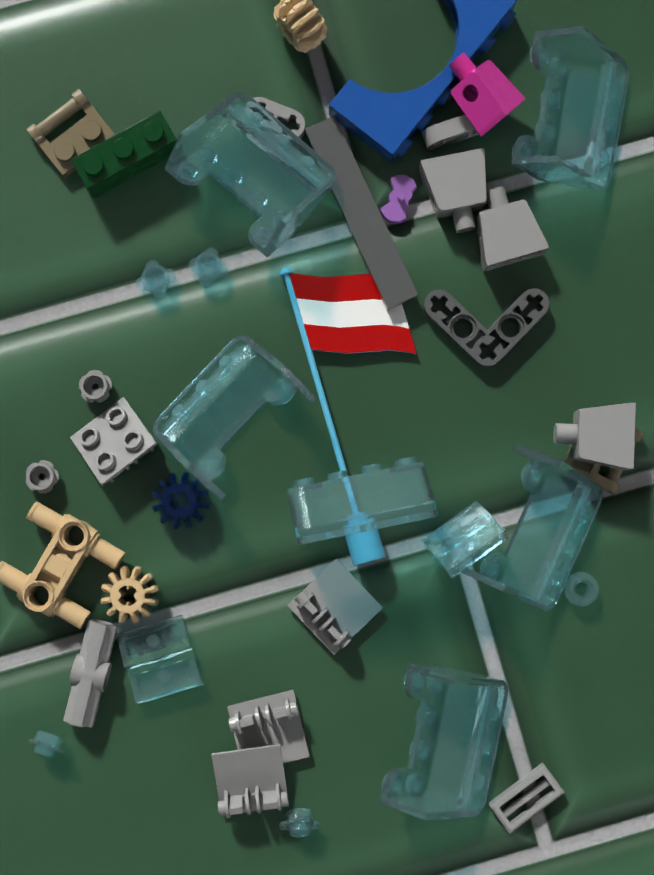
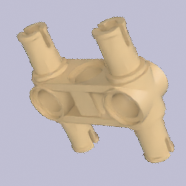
[0,502,126,629]

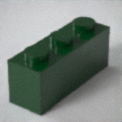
[71,111,181,198]

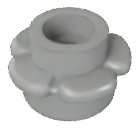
[79,370,112,403]
[26,460,59,494]

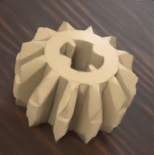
[273,0,327,53]
[100,566,159,624]

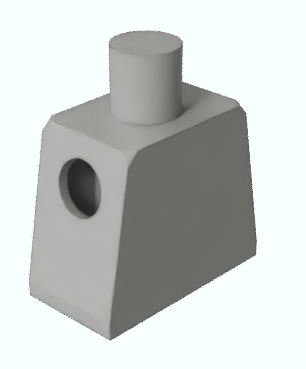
[418,148,487,233]
[476,186,549,272]
[553,402,636,470]

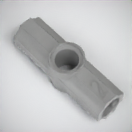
[63,619,118,728]

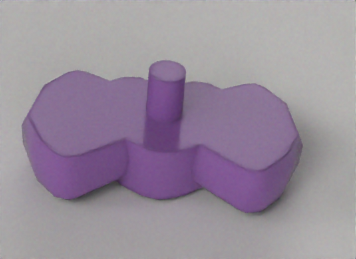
[380,174,417,224]

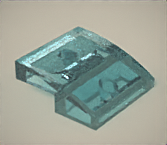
[421,501,509,578]
[116,615,203,705]

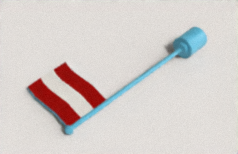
[280,268,417,566]

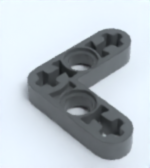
[423,288,550,368]

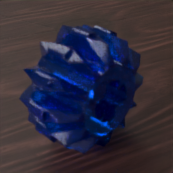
[152,472,210,529]

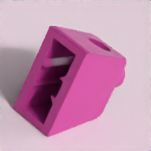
[449,52,526,137]

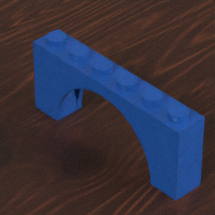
[329,0,517,163]

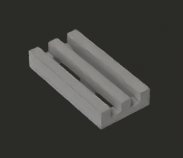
[488,762,565,833]

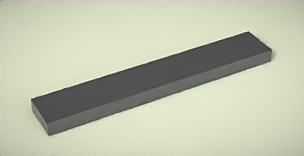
[304,116,418,311]

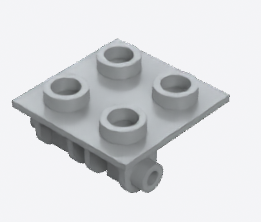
[70,397,158,486]
[287,558,383,655]
[227,689,310,764]
[212,744,289,818]

